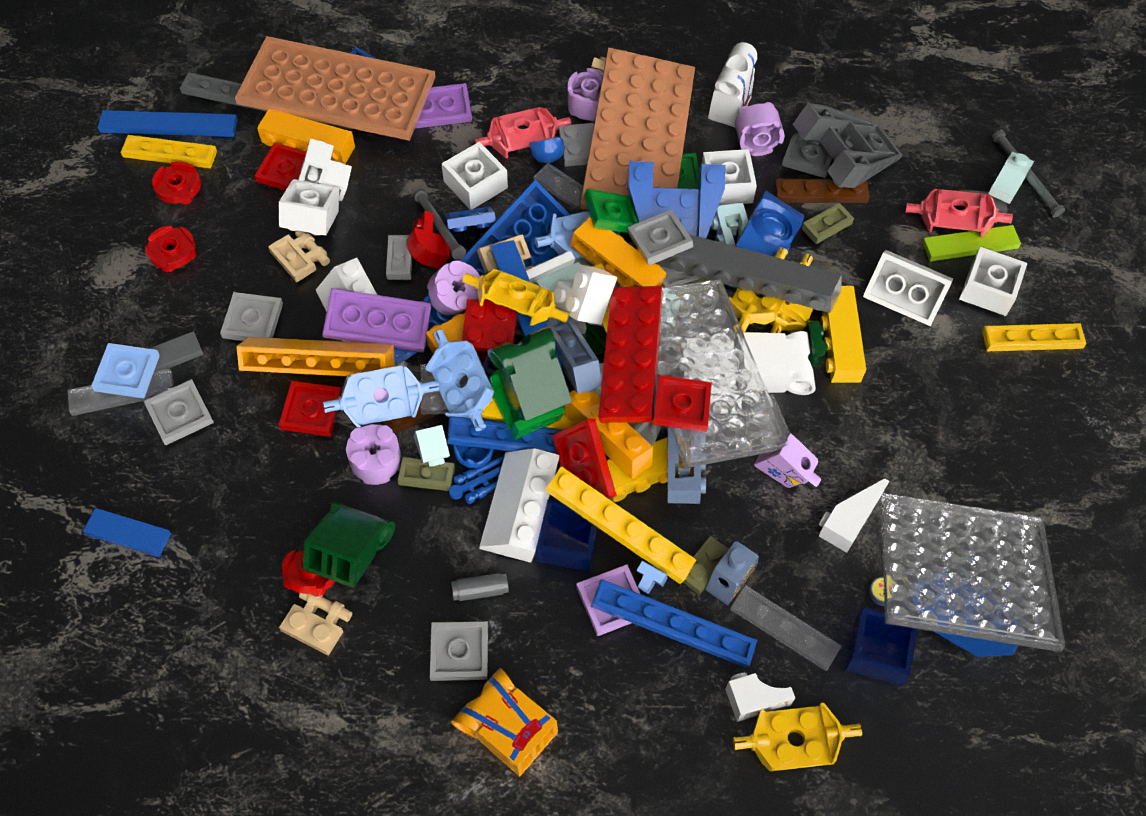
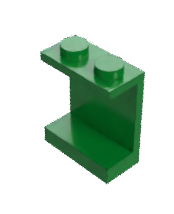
[489,370,565,440]

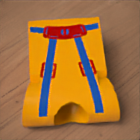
[451,668,558,777]

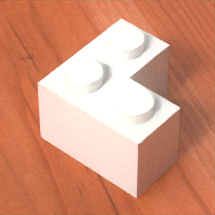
[298,139,352,201]
[554,265,617,325]

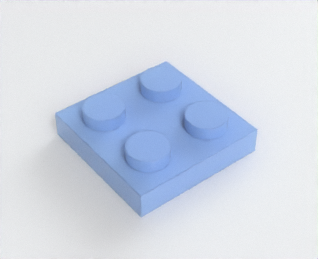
[91,343,160,398]

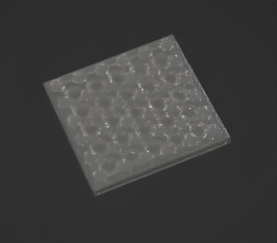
[880,493,1065,652]

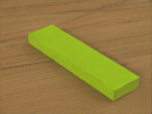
[922,225,1021,262]

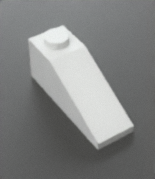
[819,479,889,553]

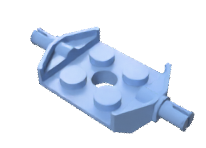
[534,211,620,259]
[425,329,494,431]
[323,365,439,428]

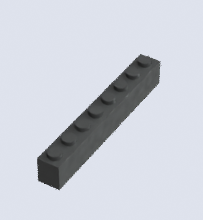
[655,234,842,313]

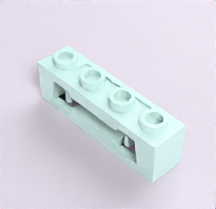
[711,203,748,289]

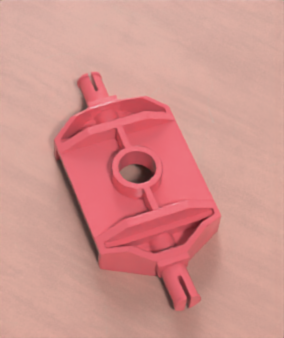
[475,107,571,158]
[906,189,1013,238]

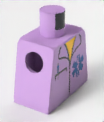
[754,433,821,490]

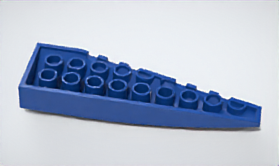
[394,180,570,365]

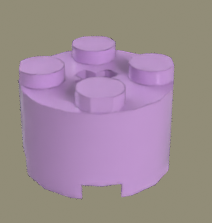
[567,68,603,123]
[735,102,785,156]
[427,261,481,316]
[346,424,402,485]

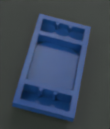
[735,190,804,257]

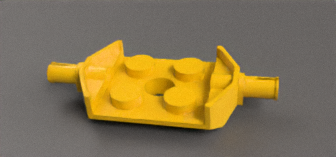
[728,247,788,334]
[770,254,813,333]
[462,269,570,326]
[733,703,862,771]

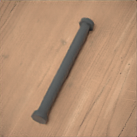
[992,130,1065,218]
[413,189,466,260]

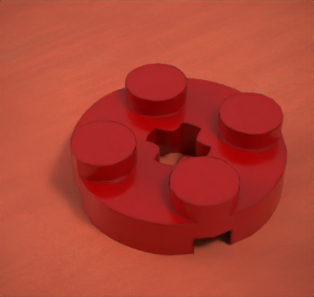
[152,161,201,205]
[145,226,196,272]
[282,549,335,597]

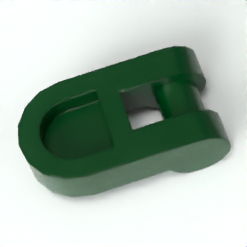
[804,320,828,366]

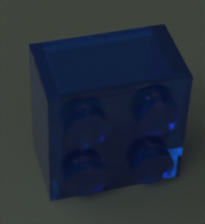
[536,500,598,572]
[846,607,919,686]

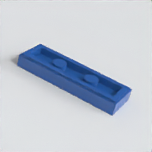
[83,508,171,557]

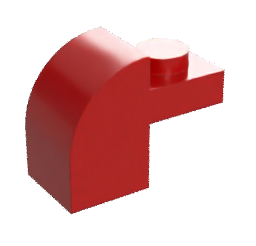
[406,211,450,269]

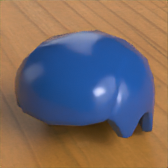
[529,137,565,163]
[453,445,494,468]

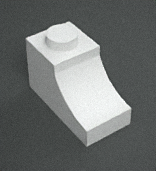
[725,672,795,722]

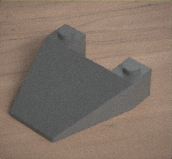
[793,103,903,188]

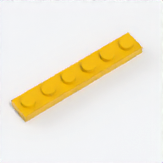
[545,466,696,584]

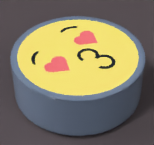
[869,577,898,606]

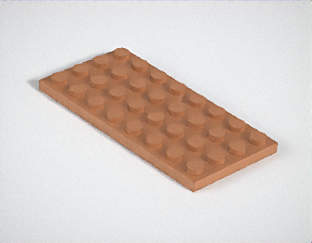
[235,36,435,141]
[579,47,695,210]

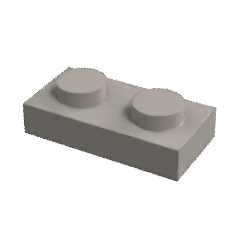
[386,235,412,280]

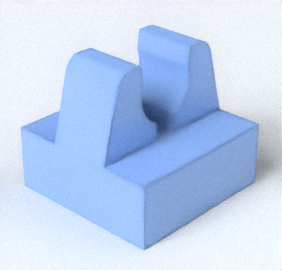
[637,561,668,594]

